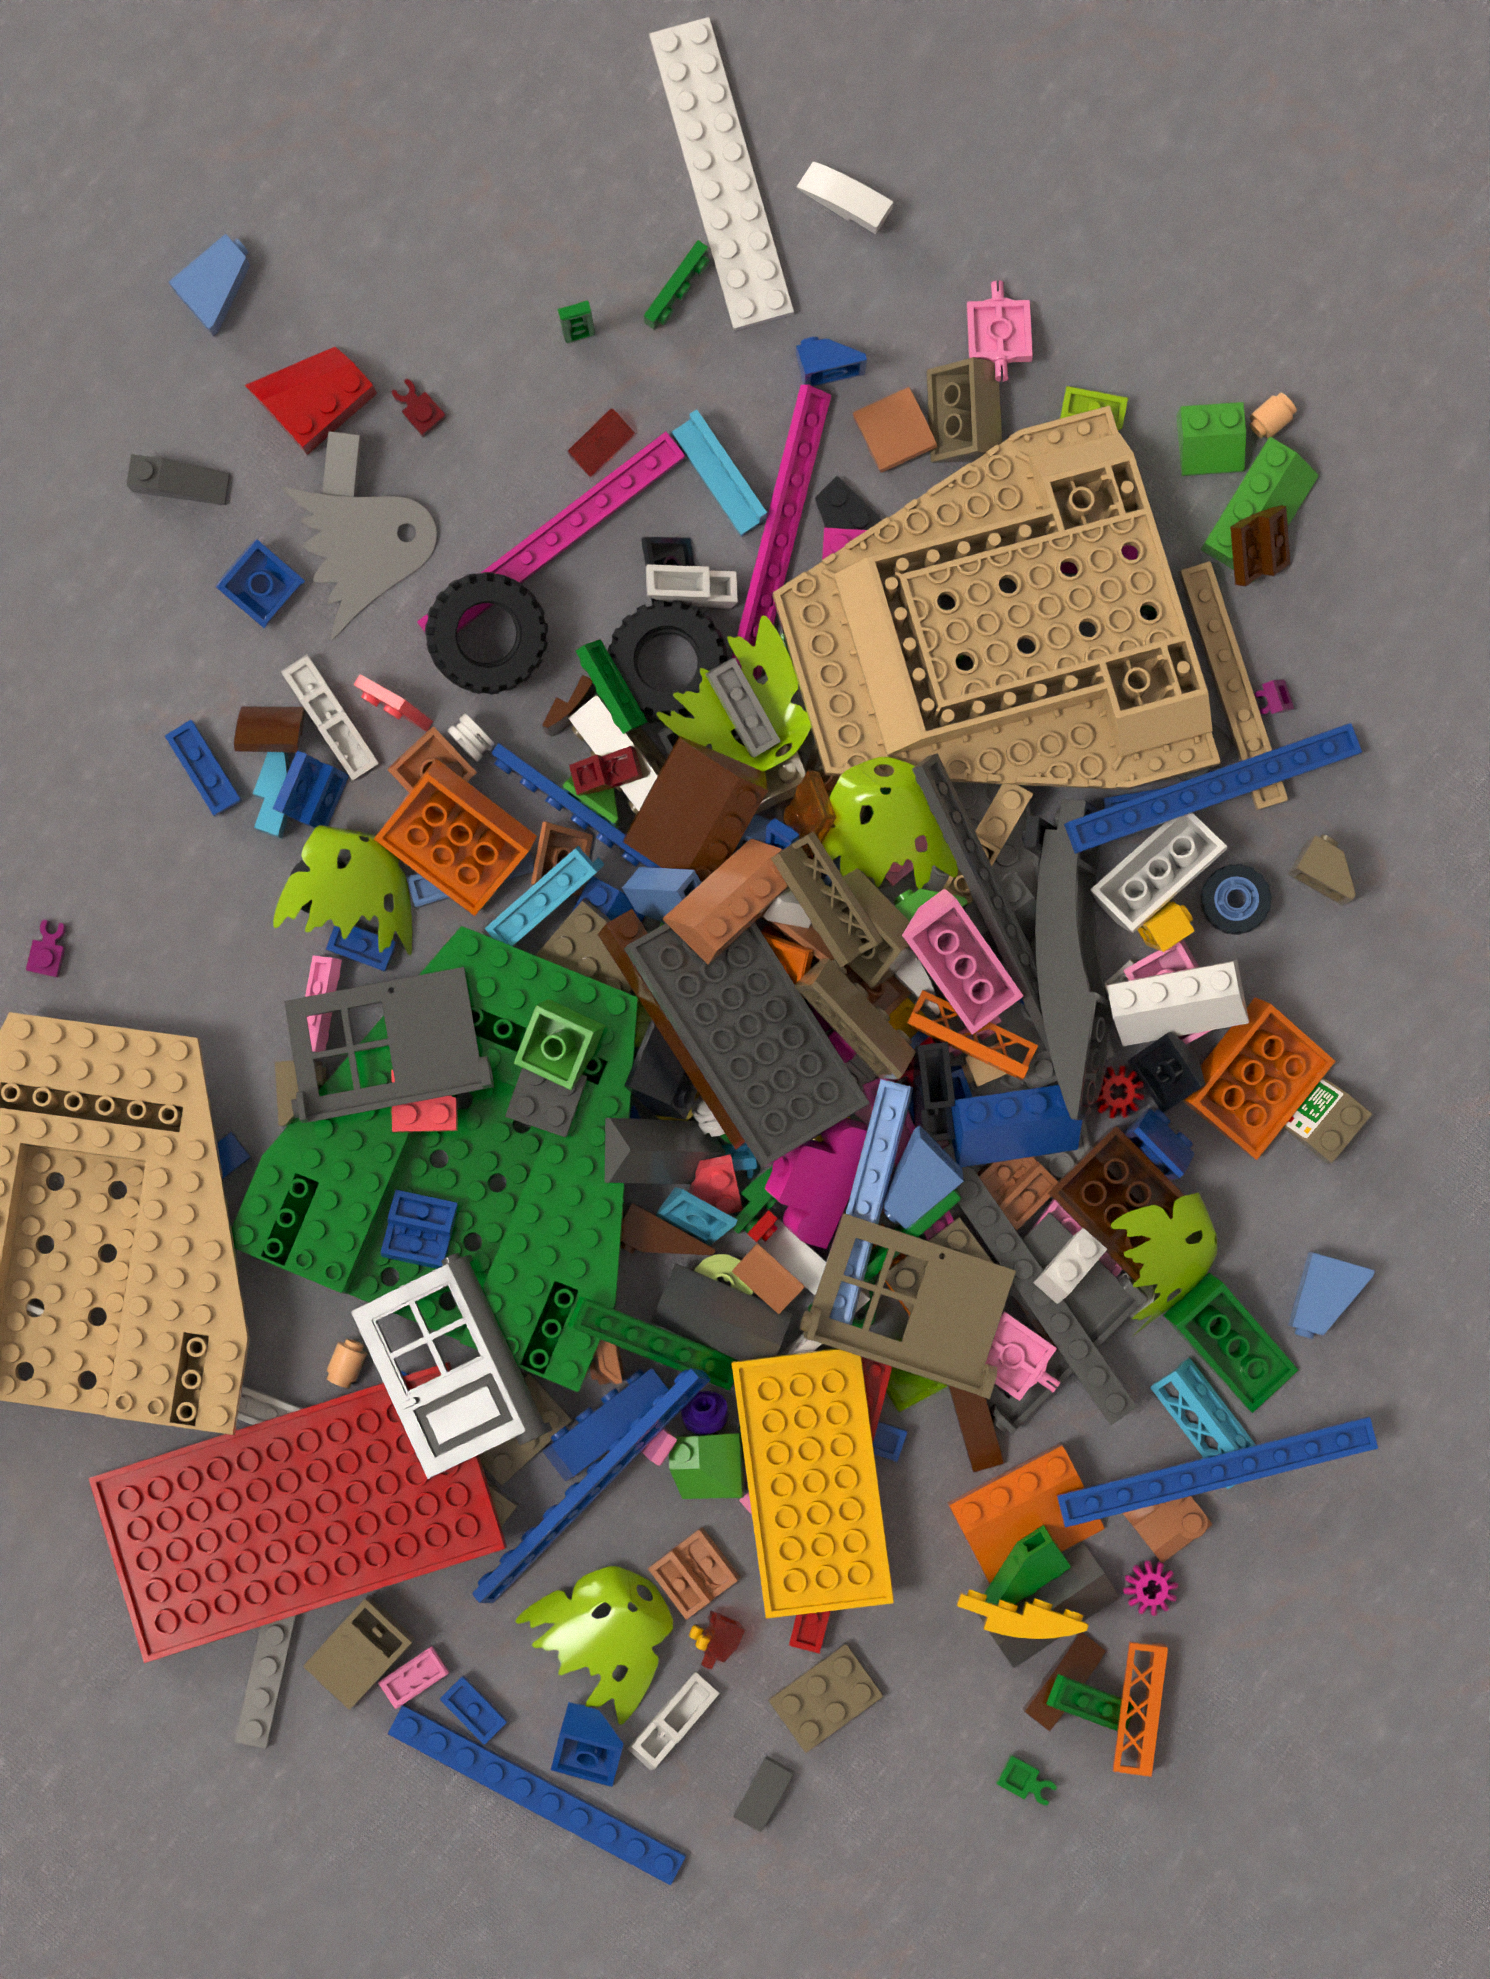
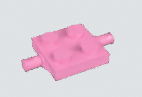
[967,280,1033,382]
[985,1310,1060,1401]

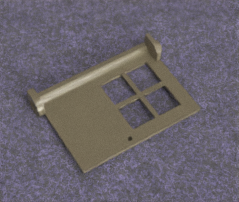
[800,1213,1016,1399]

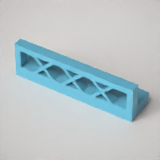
[671,409,767,537]
[484,846,605,946]
[1150,1357,1256,1489]

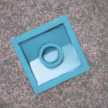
[656,1187,738,1246]

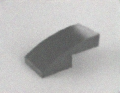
[733,1756,794,1832]

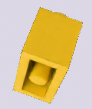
[1137,901,1195,952]

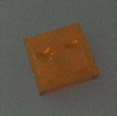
[784,771,836,859]

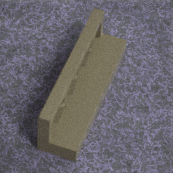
[771,831,883,968]

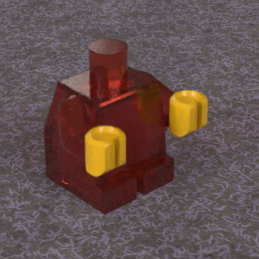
[689,1610,745,1670]

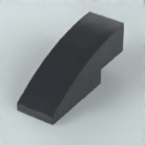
[913,1042,955,1141]

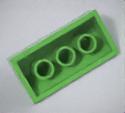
[1200,437,1319,582]

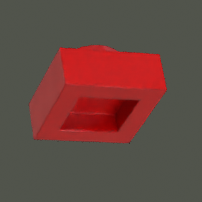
[747,1210,778,1243]

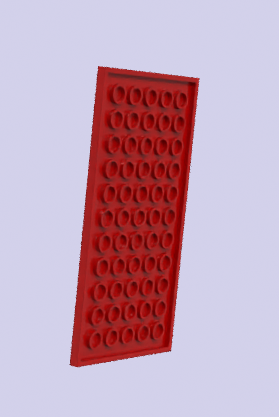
[88,1362,507,1663]

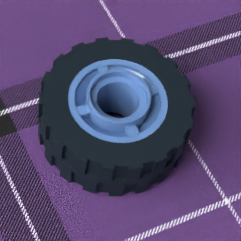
[1200,864,1272,935]

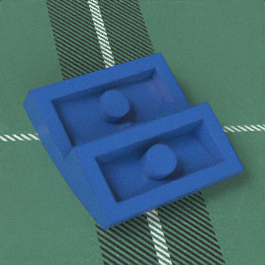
[273,750,349,829]
[380,1189,458,1269]

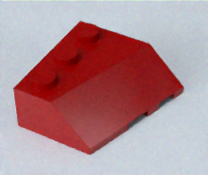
[244,347,377,455]

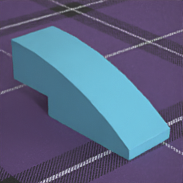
[253,752,290,839]

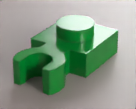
[996,1754,1057,1806]

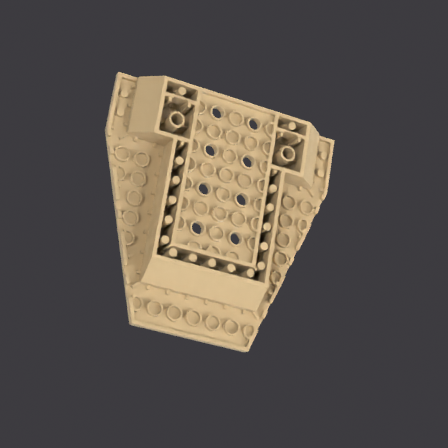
[772,406,1221,790]
[0,1012,250,1435]

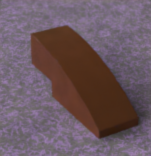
[948,1385,1004,1473]
[1023,1632,1106,1732]

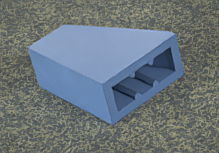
[169,234,250,337]
[622,867,702,924]
[883,1125,964,1229]
[1288,1252,1375,1339]

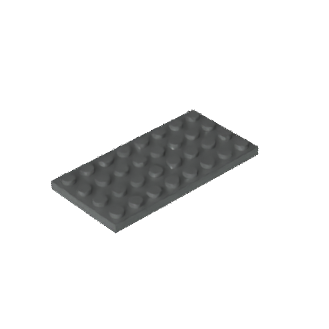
[624,922,869,1169]

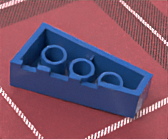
[543,1368,669,1481]

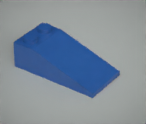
[1123,1108,1195,1180]

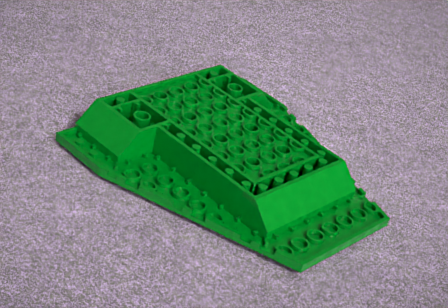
[231,926,639,1392]

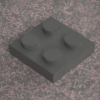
[505,1068,588,1138]

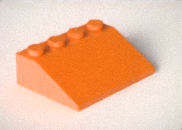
[374,758,537,916]
[1182,997,1336,1160]
[947,1443,1105,1583]

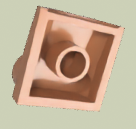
[387,726,477,793]
[589,1340,625,1385]
[1122,1496,1213,1563]

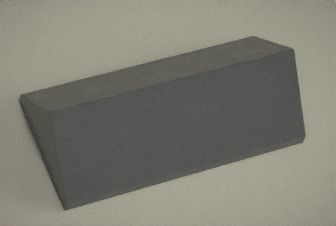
[605,1118,726,1185]
[650,1263,793,1361]
[978,1543,1119,1668]

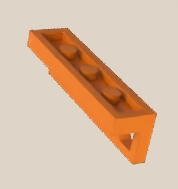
[906,990,1038,1080]
[1112,1641,1168,1777]

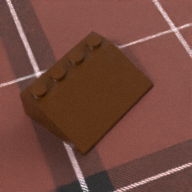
[623,736,768,882]
[1048,1126,1185,1282]

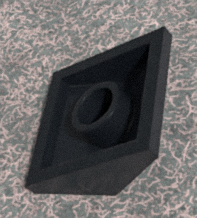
[1127,1032,1206,1113]

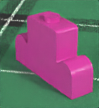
[765,1118,868,1249]

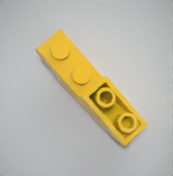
[956,1589,1089,1639]

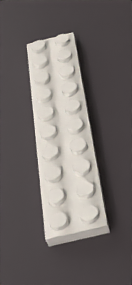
[649,17,794,331]

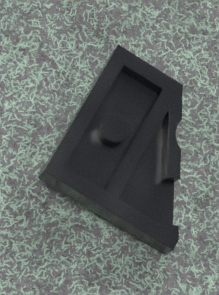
[815,476,882,530]

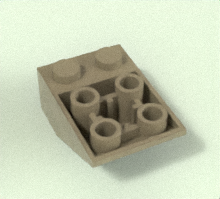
[303,1595,415,1710]

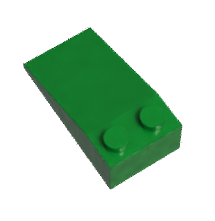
[1163,1272,1299,1413]

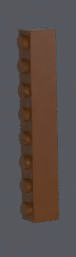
[597,909,746,1150]

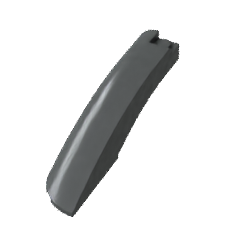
[1035,799,1113,1120]

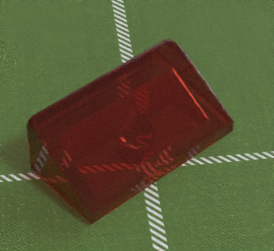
[567,408,635,477]

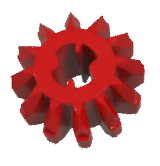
[1093,1065,1144,1119]

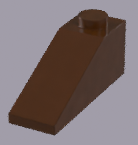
[620,1203,716,1256]

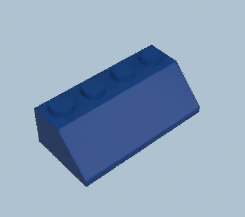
[951,1085,1082,1168]

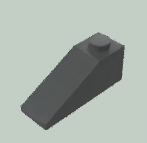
[126,454,230,505]

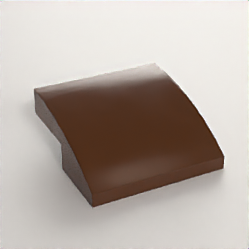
[1230,505,1291,587]
[542,675,596,737]
[234,706,305,752]

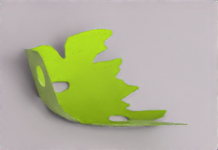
[656,615,811,772]
[810,757,958,890]
[273,825,413,955]
[1111,1193,1217,1337]
[515,1566,673,1725]

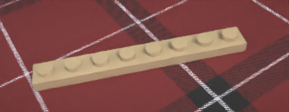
[1179,561,1288,811]

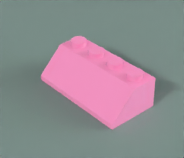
[902,888,1023,1035]

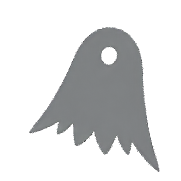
[282,487,437,640]

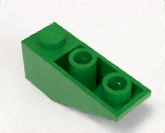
[984,1525,1071,1605]

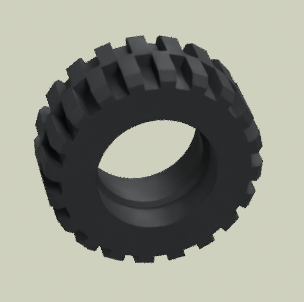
[425,572,548,695]
[608,600,728,725]

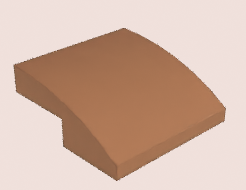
[852,387,937,473]
[977,1157,1058,1231]
[648,1527,741,1620]

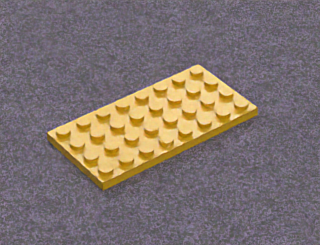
[732,1349,894,1619]

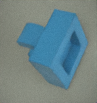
[722,1144,757,1178]

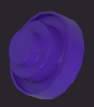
[681,1391,729,1435]

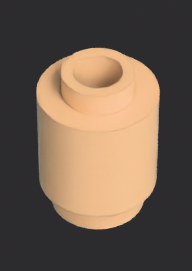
[1249,393,1297,438]
[327,1338,367,1388]

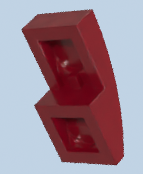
[569,746,644,796]

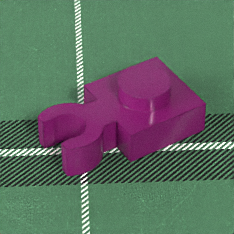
[26,919,66,978]

